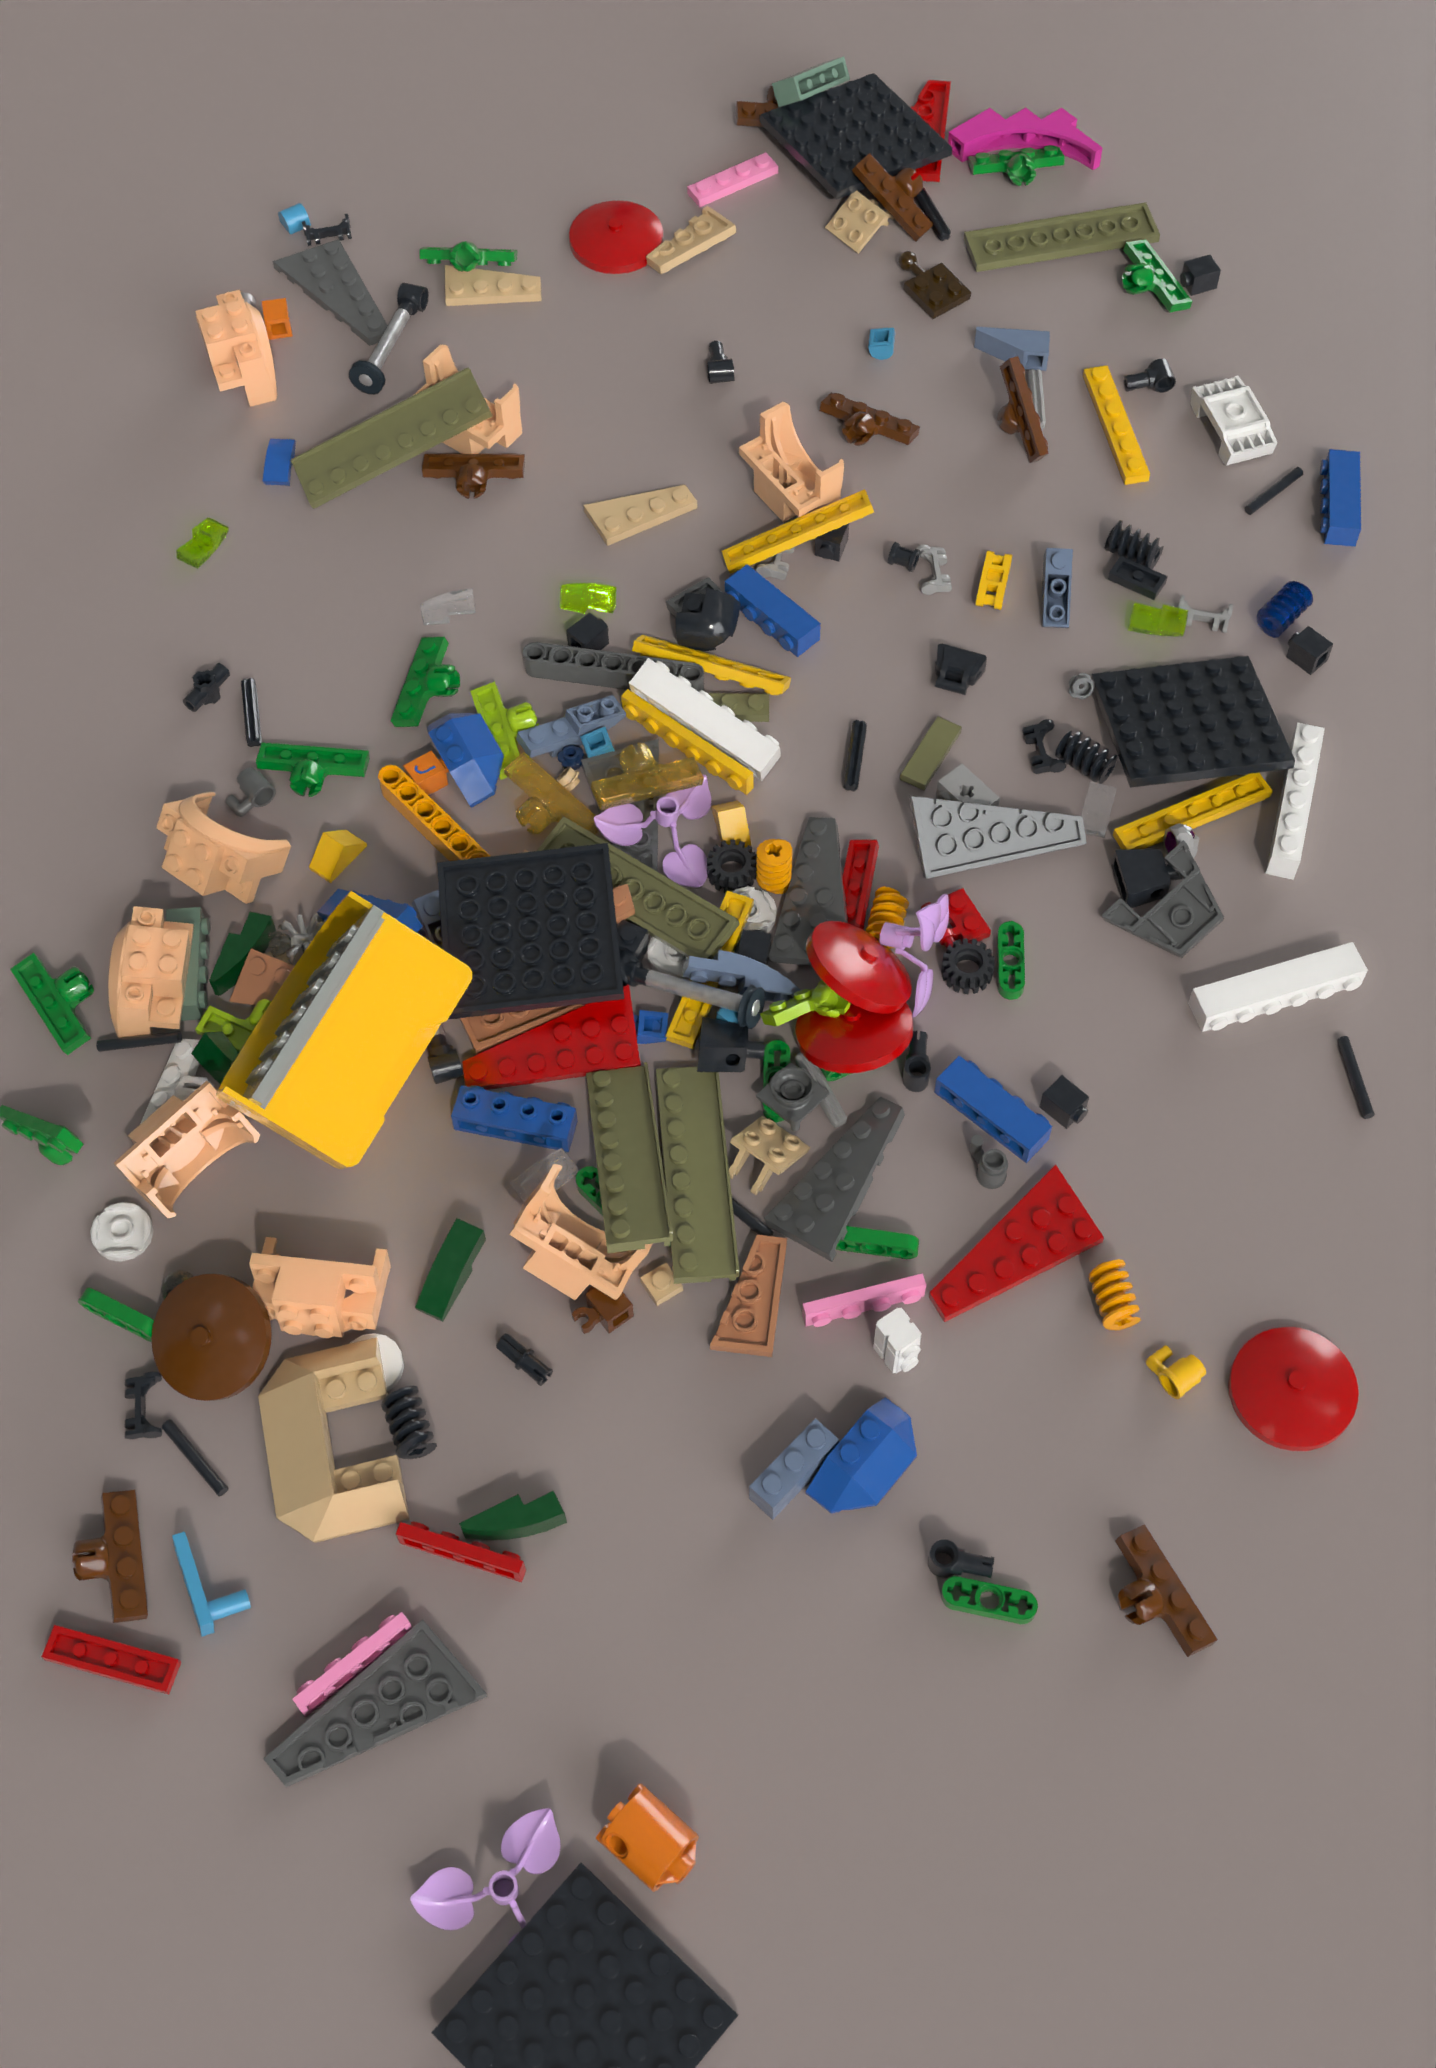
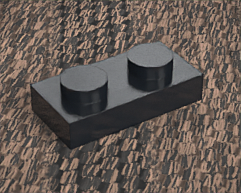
[1108,556,1168,600]

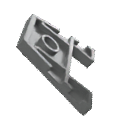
[1102,840,1224,958]

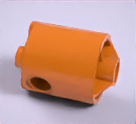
[596,1783,699,1892]

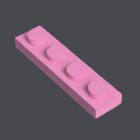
[687,152,778,208]
[802,1273,926,1327]
[292,1612,413,1717]

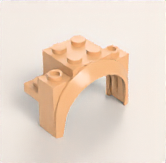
[195,290,277,407]
[413,344,522,454]
[739,402,844,523]
[156,792,291,904]
[108,906,194,1038]
[114,1081,260,1219]
[509,1164,653,1300]
[249,1237,391,1338]

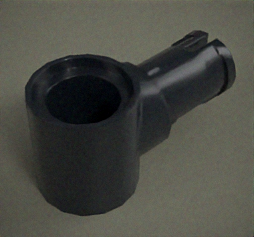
[707,341,735,384]
[1124,358,1176,393]
[903,1031,931,1092]
[928,1539,994,1579]

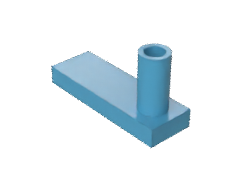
[172,1531,251,1637]

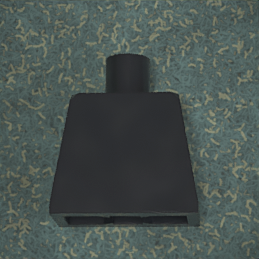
[1111,849,1182,908]
[697,1017,765,1072]

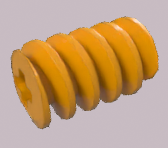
[756,839,792,894]
[866,886,909,949]
[1088,1259,1141,1331]

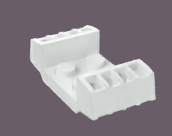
[1190,376,1278,466]

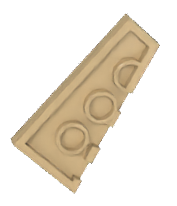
[646,205,736,274]
[445,265,542,306]
[584,485,697,546]

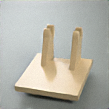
[825,190,894,254]
[729,1115,810,1195]

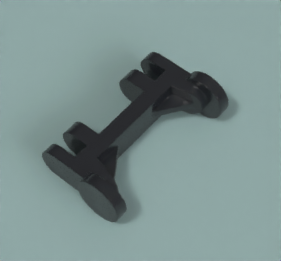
[302,214,352,246]
[1022,719,1066,774]
[124,1372,162,1439]

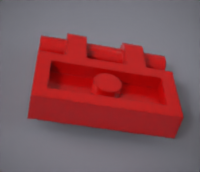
[921,888,991,948]

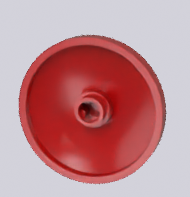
[569,200,663,274]
[806,921,912,1014]
[795,1003,914,1073]
[1228,1327,1359,1451]

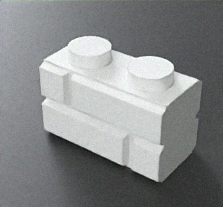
[873,1308,922,1374]

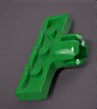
[968,145,1065,186]
[1122,239,1193,313]
[420,241,518,272]
[390,637,460,727]
[256,742,370,797]
[10,953,94,1056]
[0,1105,84,1165]

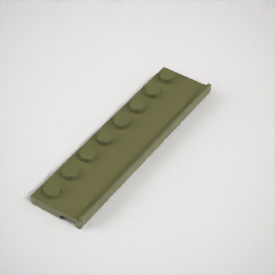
[291,367,493,509]
[586,1062,673,1253]
[656,1067,739,1284]

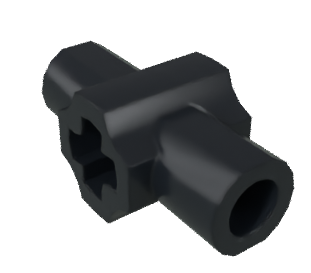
[183,663,230,712]

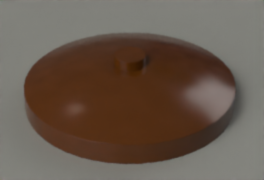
[151,1274,272,1401]

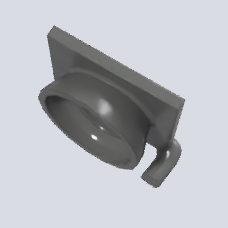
[756,1062,829,1131]

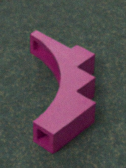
[948,107,1103,170]

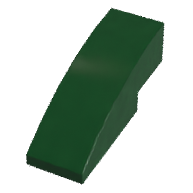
[209,911,276,996]
[191,1031,239,1084]
[415,1218,486,1322]
[459,1490,567,1540]

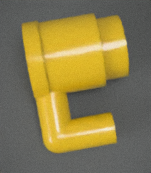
[1146,1345,1206,1399]

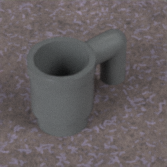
[225,768,276,817]
[969,1135,1008,1189]

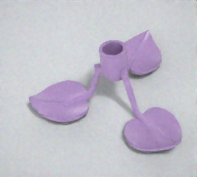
[594,774,711,888]
[880,894,949,1018]
[410,1808,561,1945]

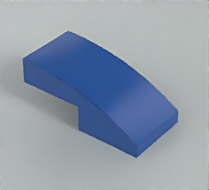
[263,439,296,486]
[634,1010,668,1044]

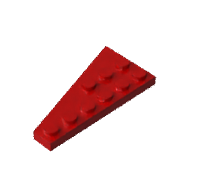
[910,80,951,182]
[462,985,641,1090]
[929,1164,1104,1322]

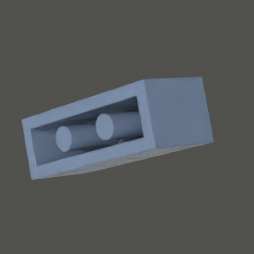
[749,1418,839,1520]

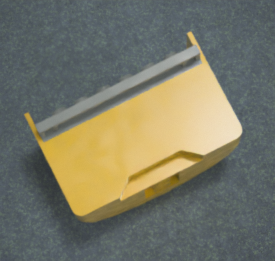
[216,891,472,1169]

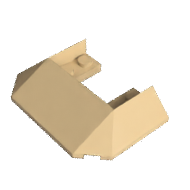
[258,1337,410,1543]

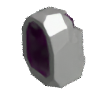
[1163,823,1199,859]

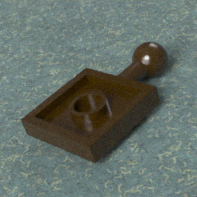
[898,251,971,319]

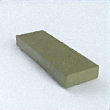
[900,716,962,790]

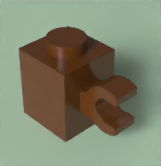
[572,1286,634,1334]

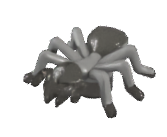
[268,914,325,966]

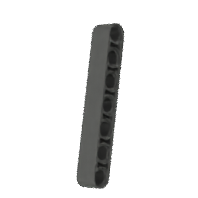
[523,642,704,692]

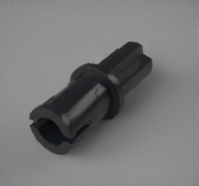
[496,1333,553,1386]

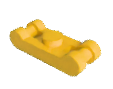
[975,551,1013,610]

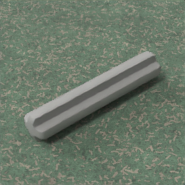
[1028,369,1046,430]
[795,1053,847,1128]

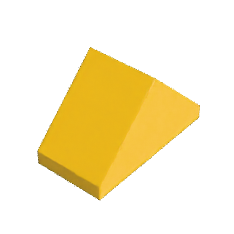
[711,800,751,848]
[309,829,367,883]

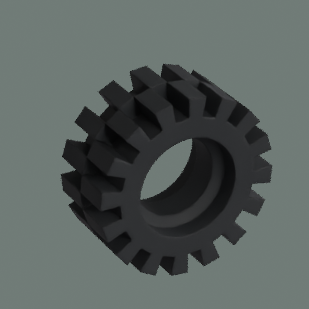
[707,840,757,893]
[941,938,995,995]

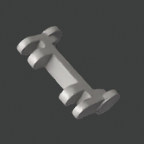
[756,528,795,580]
[915,544,952,595]
[1176,595,1233,633]

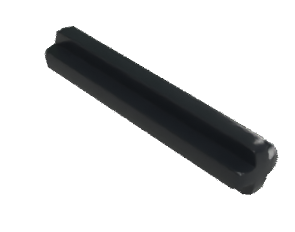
[914,188,951,241]
[241,678,262,747]
[843,720,867,791]

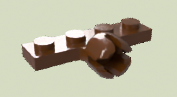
[736,86,785,127]
[852,153,934,242]
[997,356,1049,463]
[819,392,920,446]
[422,454,525,499]
[72,1490,148,1623]
[1115,1524,1218,1657]

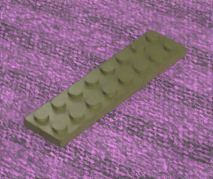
[964,202,1160,272]
[537,816,740,959]

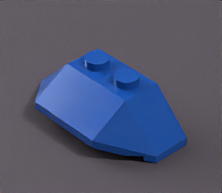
[426,713,504,808]
[806,1397,917,1513]

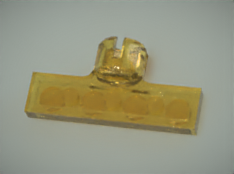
[591,743,704,810]
[504,752,599,835]

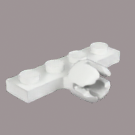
[140,1039,214,1124]

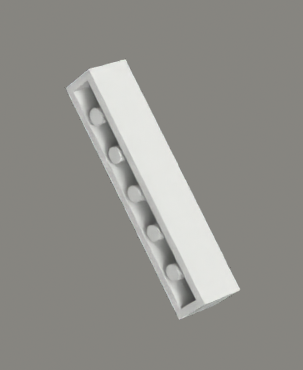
[629,658,781,781]
[1266,723,1325,880]
[1188,942,1368,1032]

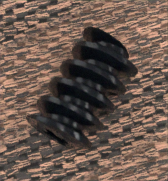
[1104,520,1163,569]
[1055,731,1118,784]
[381,1386,437,1459]

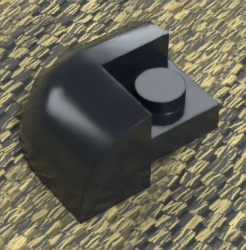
[675,589,741,651]

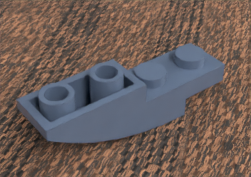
[517,695,626,758]
[682,950,801,1002]

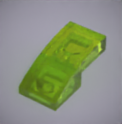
[176,517,229,569]
[560,583,616,614]
[1128,602,1188,637]

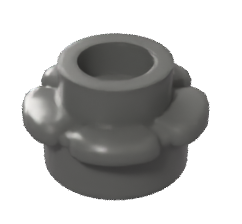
[1069,673,1095,699]

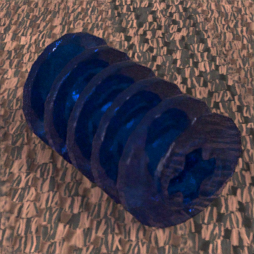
[1256,581,1313,638]

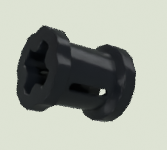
[887,542,920,572]

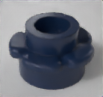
[557,745,584,771]

